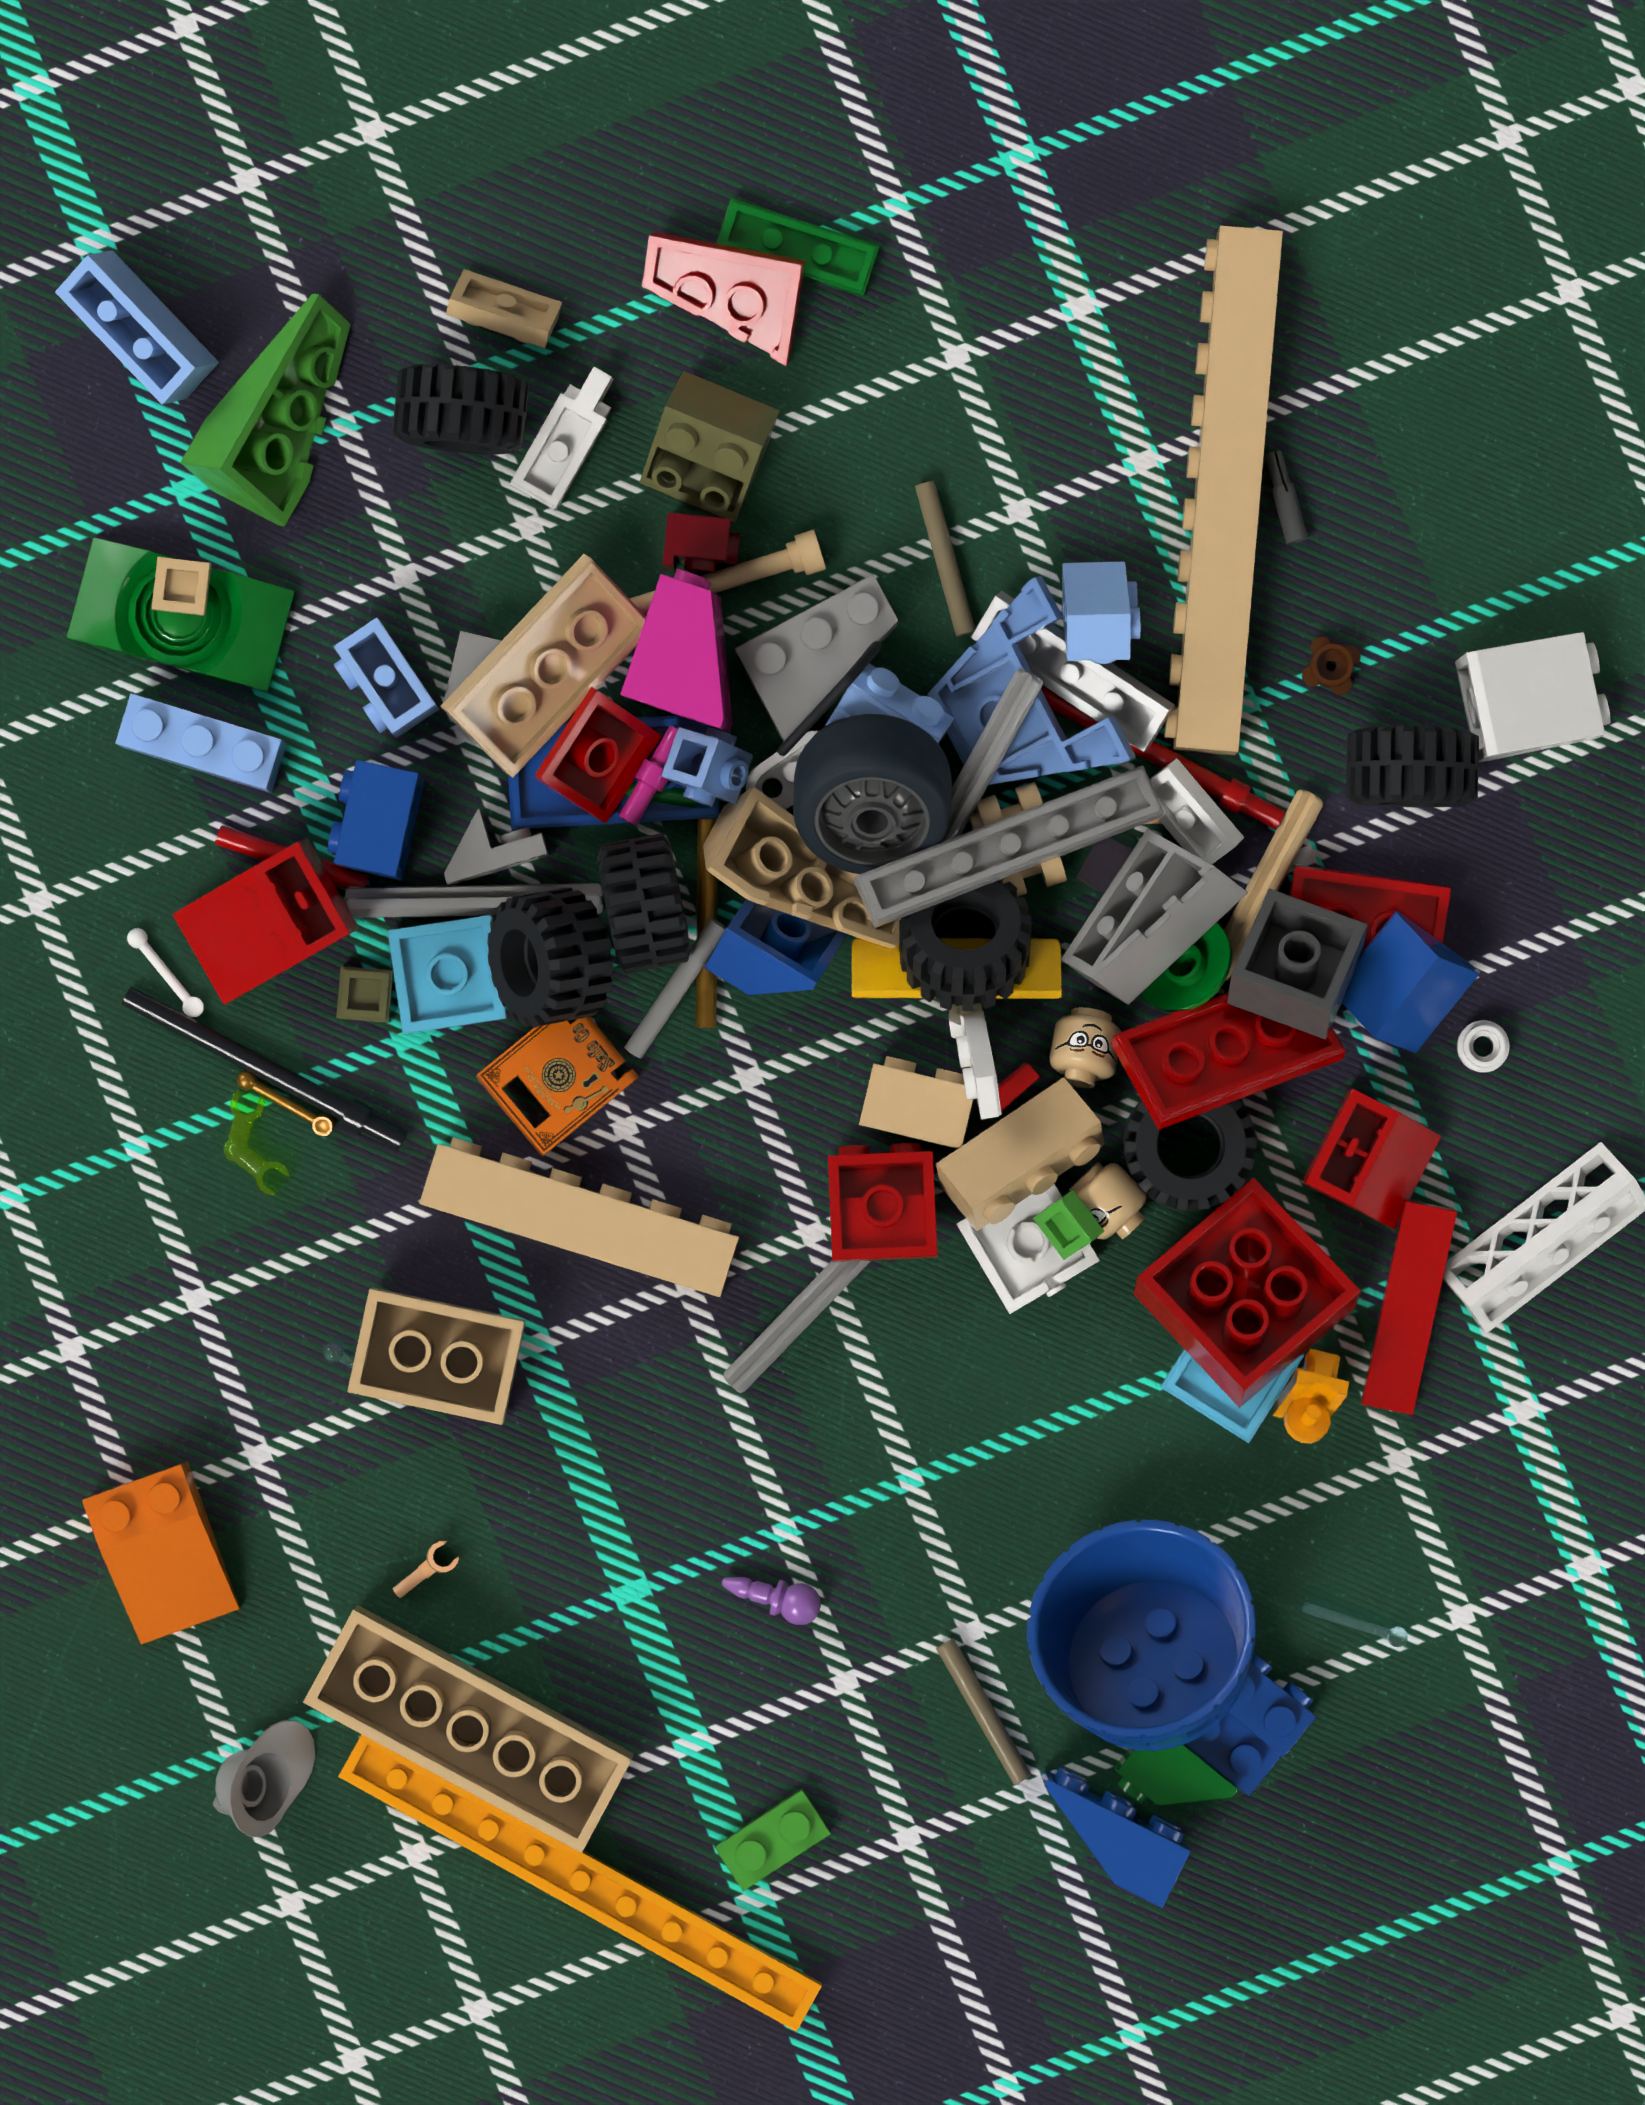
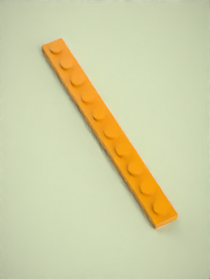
[338,1734,822,2032]

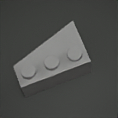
[735,574,898,742]
[1061,829,1248,1005]

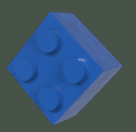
[327,760,425,881]

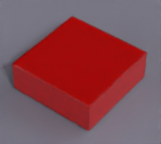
[998,1063,1040,1111]

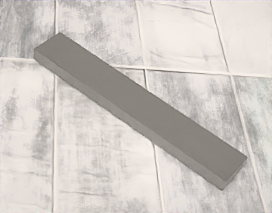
[854,765,1164,928]

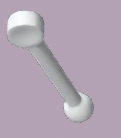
[127,928,204,1017]

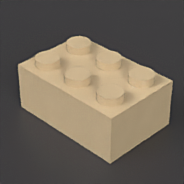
[347,1287,526,1425]

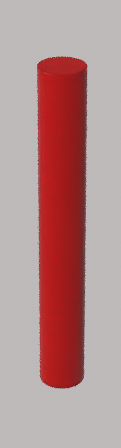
[215,825,370,889]

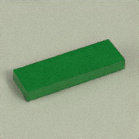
[716,198,880,298]

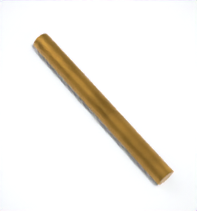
[695,819,718,1028]

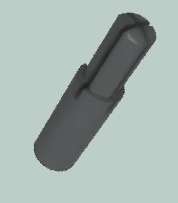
[1264,450,1309,545]

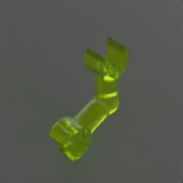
[223,1090,290,1195]

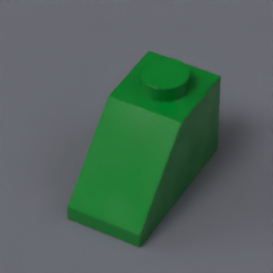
[1114,1744,1238,1805]

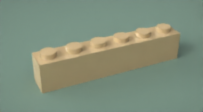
[419,1137,739,1297]

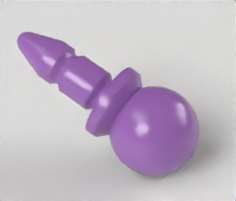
[722,1577,821,1625]

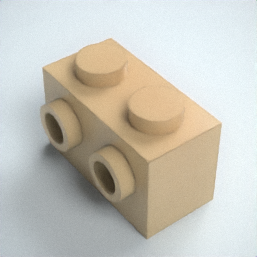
[859,1056,973,1149]

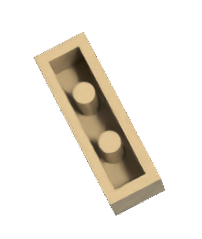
[936,1077,1104,1231]

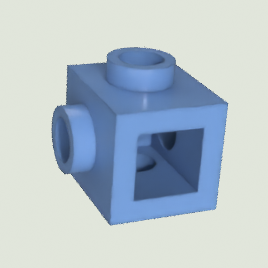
[661,727,753,807]

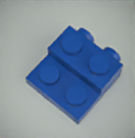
[1185,1652,1316,1796]

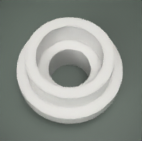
[1457,1020,1510,1073]

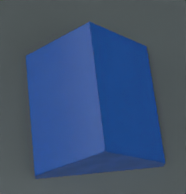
[1342,910,1480,1053]

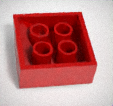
[1133,1177,1361,1408]

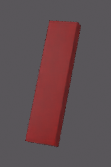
[1360,1199,1457,1415]

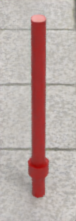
[1041,685,1286,830]

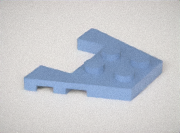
[927,576,1136,785]

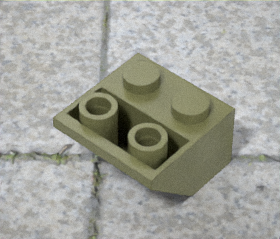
[639,371,780,523]

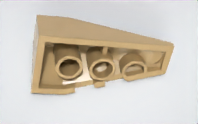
[703,786,901,948]

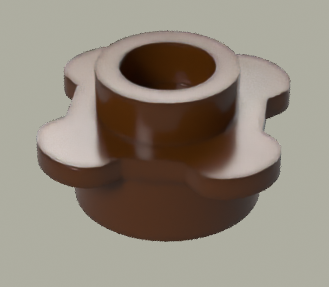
[1302,637,1360,695]

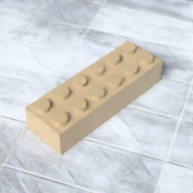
[303,1605,634,1853]

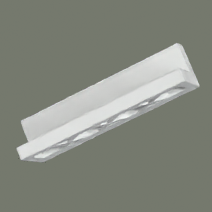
[1443,1142,1645,1334]

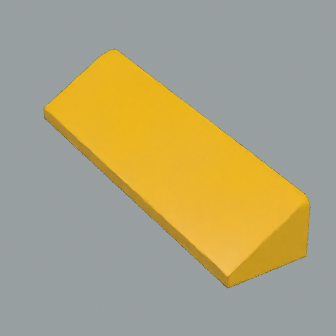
[851,938,1062,999]

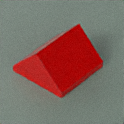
[534,687,662,824]

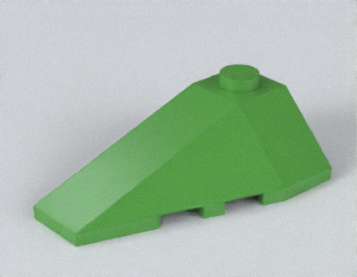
[180,294,351,526]

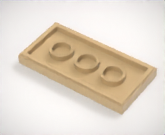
[440,554,646,778]

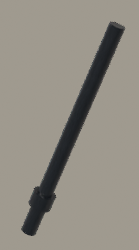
[122,987,408,1150]

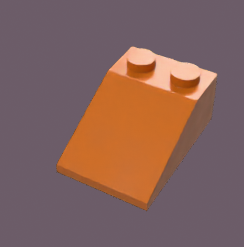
[82,1461,240,1645]

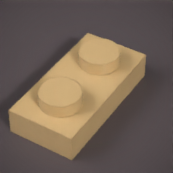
[446,269,562,348]

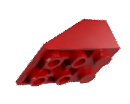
[172,838,359,1005]

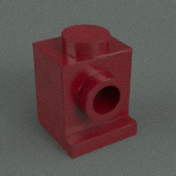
[662,513,740,573]

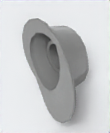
[213,1720,316,1837]

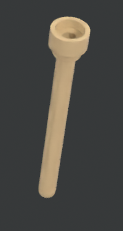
[629,529,826,615]

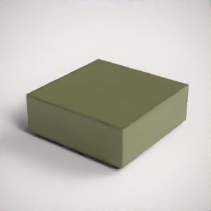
[336,966,394,1023]

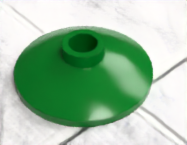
[1141,923,1232,1012]

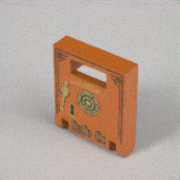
[476,1016,639,1157]

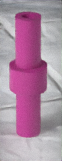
[619,725,678,826]

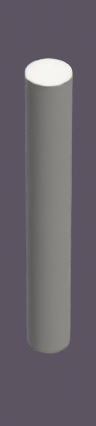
[624,918,726,1059]

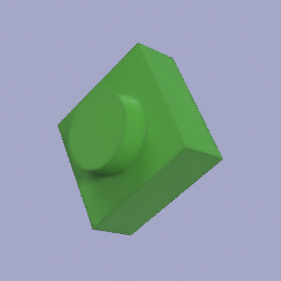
[1033,1190,1105,1260]

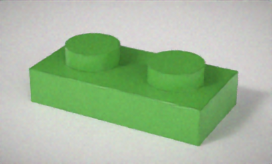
[714,1788,831,1891]

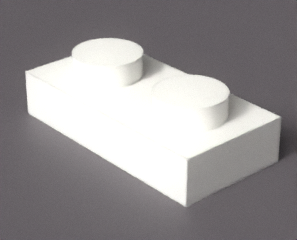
[1149,758,1245,864]

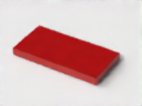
[1111,992,1346,1130]

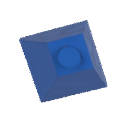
[704,899,848,995]

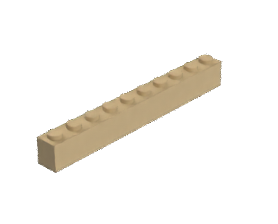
[1164,225,1283,756]

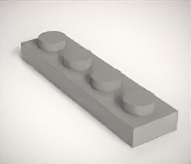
[971,591,1175,752]

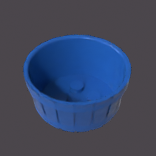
[1027,1520,1256,1751]

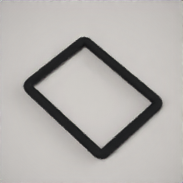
[777,641,881,756]

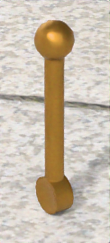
[237,1070,335,1136]

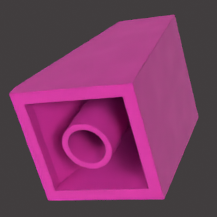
[620,569,733,733]

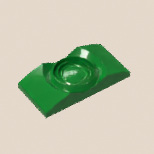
[67,538,296,692]

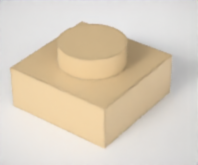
[152,557,212,616]

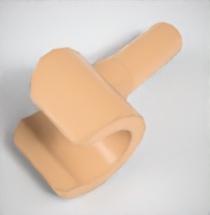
[392,1541,459,1598]

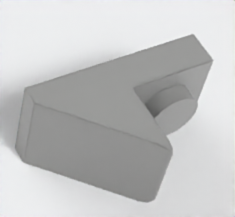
[444,809,550,885]

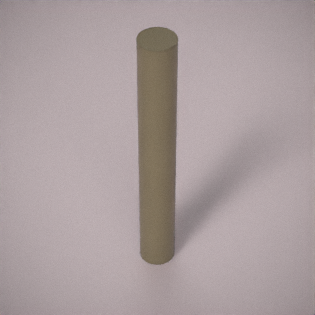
[915,481,976,637]
[936,1638,1032,1785]

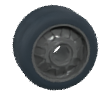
[793,714,952,874]

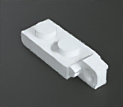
[510,367,614,511]
[949,1003,1002,1119]

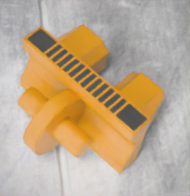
[1273,1349,1349,1444]

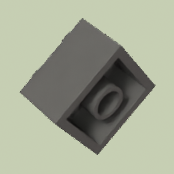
[1227,888,1368,1040]

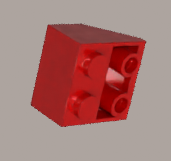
[1300,1089,1441,1230]

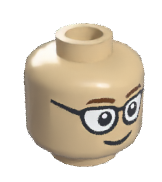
[1049,1007,1121,1088]
[1069,1162,1146,1240]

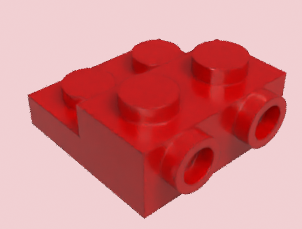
[828,1143,937,1262]

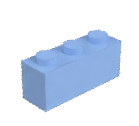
[55,251,219,405]
[115,693,287,793]

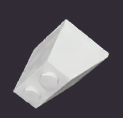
[1455,632,1610,763]

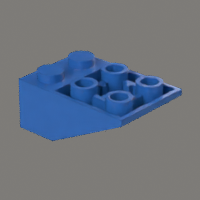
[1041,1767,1191,1908]

